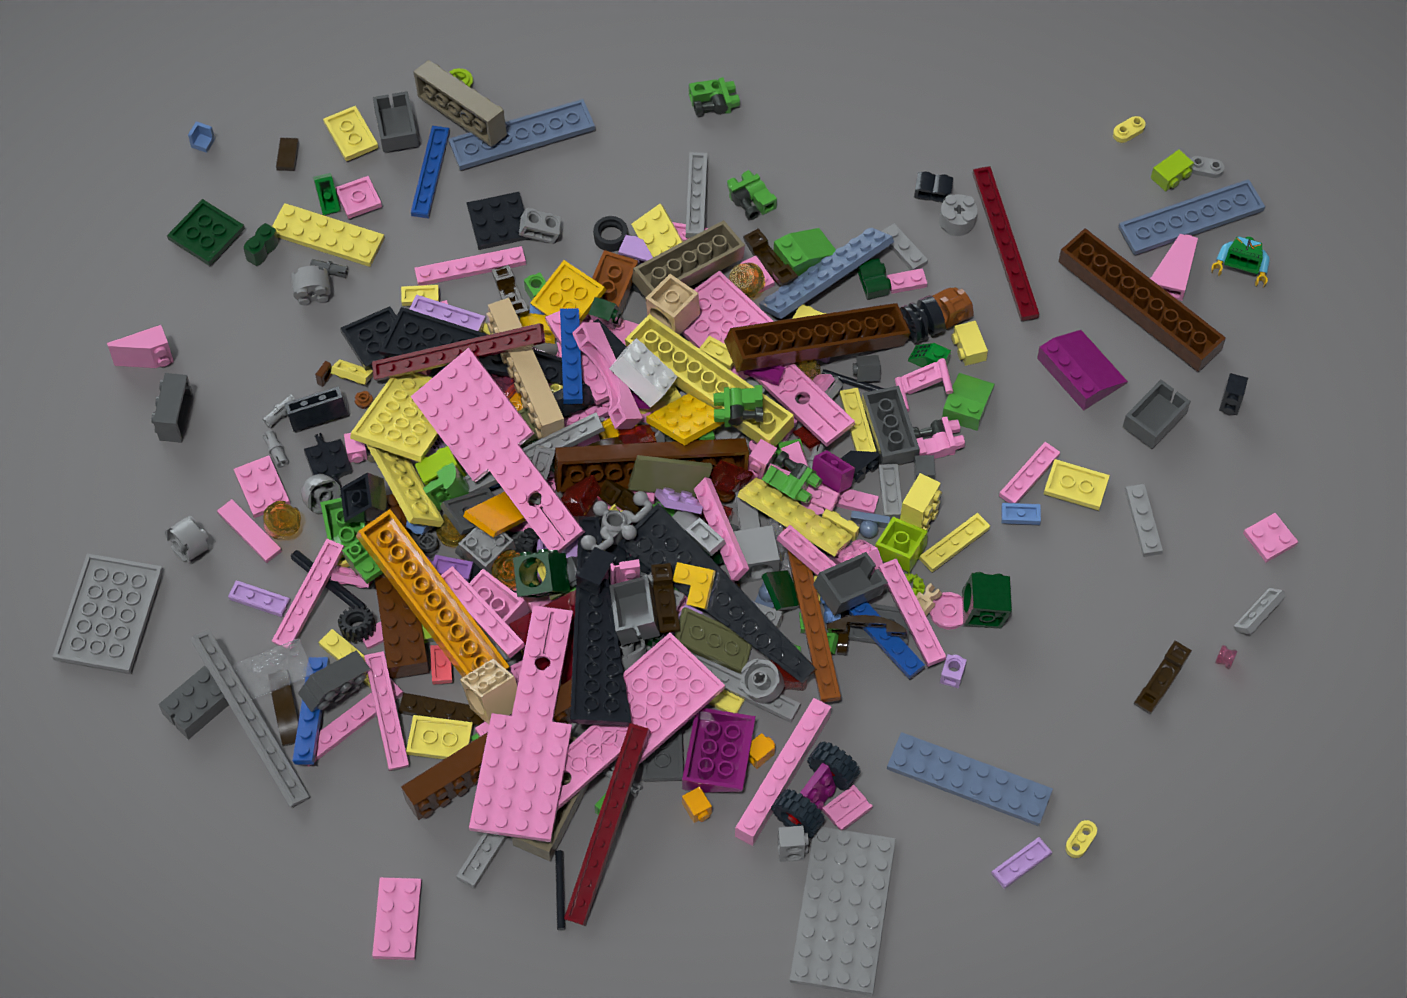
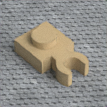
[916,583,942,616]

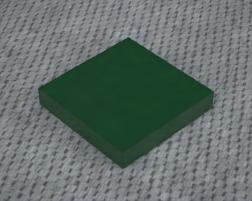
[761,570,799,611]

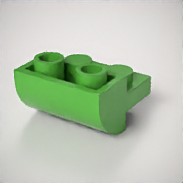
[423,462,469,510]
[342,539,383,584]

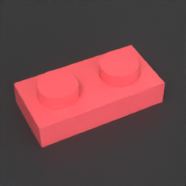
[430,645,452,684]

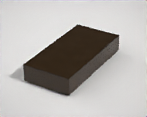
[276,137,299,171]

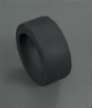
[593,216,628,252]

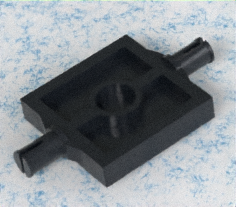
[304,433,352,488]

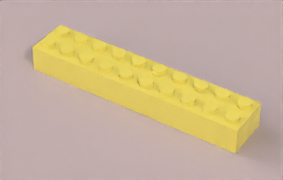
[625,314,794,447]

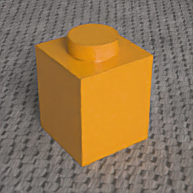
[748,733,775,769]
[682,787,712,823]

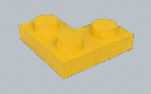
[673,562,716,609]

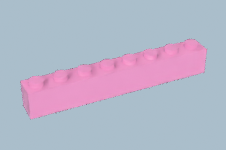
[735,698,831,846]

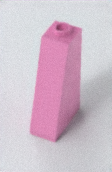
[1150,234,1198,301]

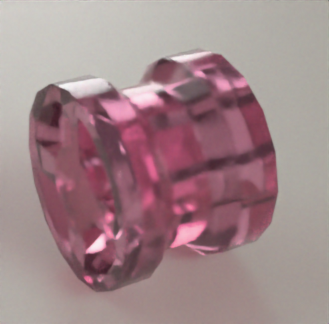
[1215,645,1238,669]

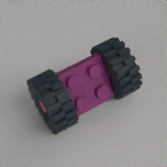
[771,741,860,838]

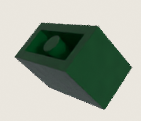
[589,297,622,329]

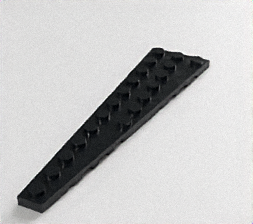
[379,307,563,386]
[617,503,817,683]
[570,516,631,726]

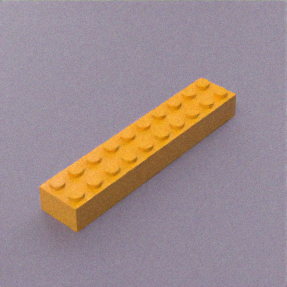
[356,509,510,678]

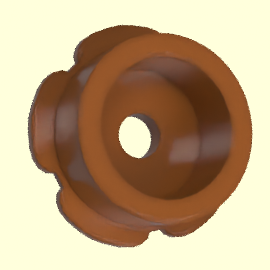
[355,391,373,409]

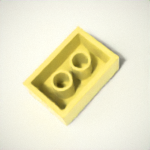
[900,473,942,531]

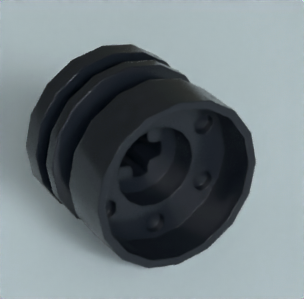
[900,295,946,343]

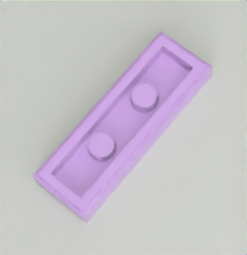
[228,580,290,618]
[991,837,1052,889]

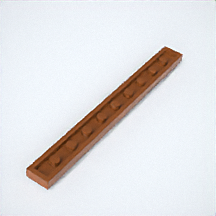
[782,528,841,703]

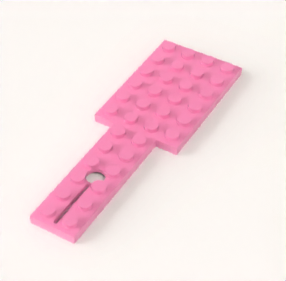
[682,271,855,447]
[410,348,585,553]
[469,605,573,842]
[557,633,725,810]

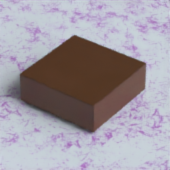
[315,360,332,387]

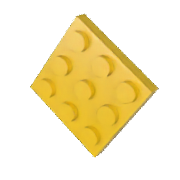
[530,260,607,323]
[646,393,725,446]

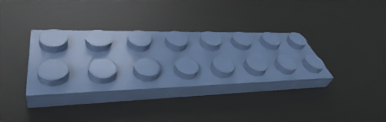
[448,99,595,170]
[1118,179,1265,255]
[759,228,894,319]
[887,732,1053,826]

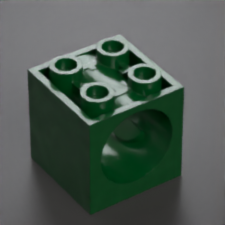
[513,549,570,598]
[962,572,1012,629]

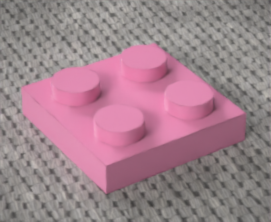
[335,176,382,219]
[1243,513,1298,562]

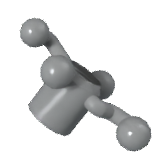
[581,491,652,550]

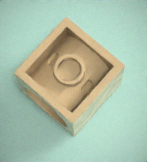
[645,274,700,335]
[460,659,517,724]

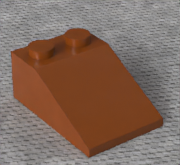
[592,250,638,315]

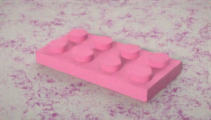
[372,877,422,960]

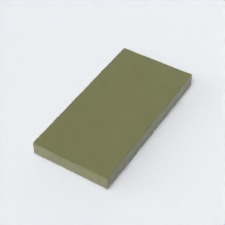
[628,455,712,497]
[674,607,752,674]

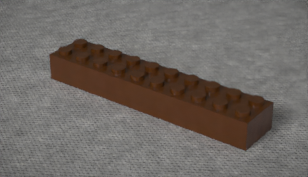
[1058,228,1226,372]
[724,303,911,372]
[554,438,749,492]
[367,494,429,679]
[401,679,572,820]

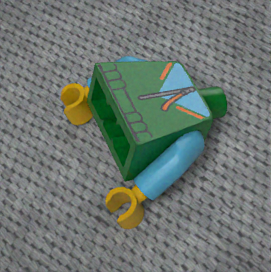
[1211,236,1270,288]

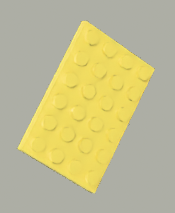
[350,372,439,462]

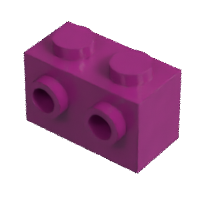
[812,450,855,493]

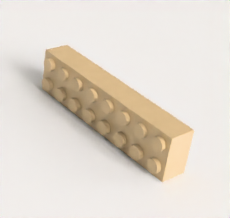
[486,298,565,439]

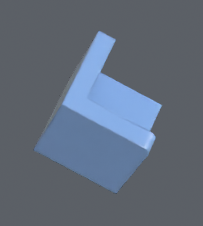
[188,121,215,153]

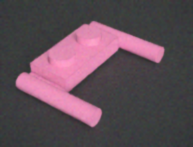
[895,358,953,411]

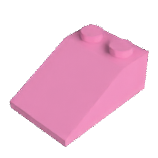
[107,325,174,368]
[469,569,530,627]

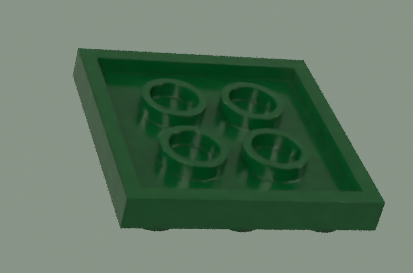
[167,199,245,266]

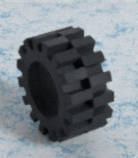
[514,528,540,557]
[338,605,376,643]

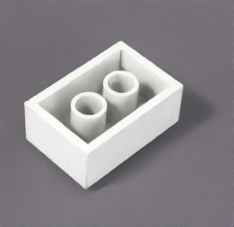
[609,338,677,408]

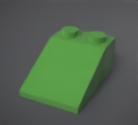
[773,228,836,276]
[942,373,995,431]
[320,498,365,555]

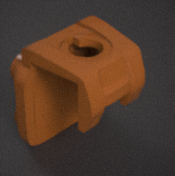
[933,287,974,329]

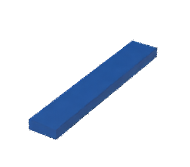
[411,126,450,218]

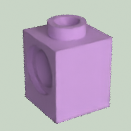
[940,654,967,688]

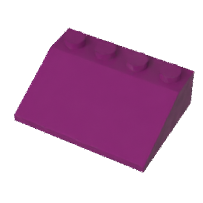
[1037,330,1128,411]
[682,708,756,793]

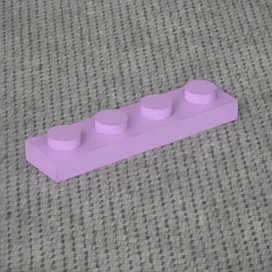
[410,295,486,332]

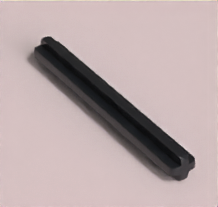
[291,550,366,609]

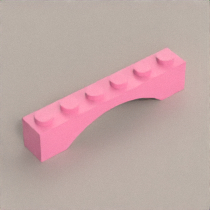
[572,322,643,429]

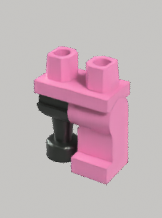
[913,417,965,459]

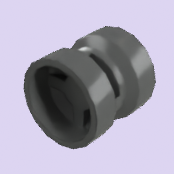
[417,532,438,558]

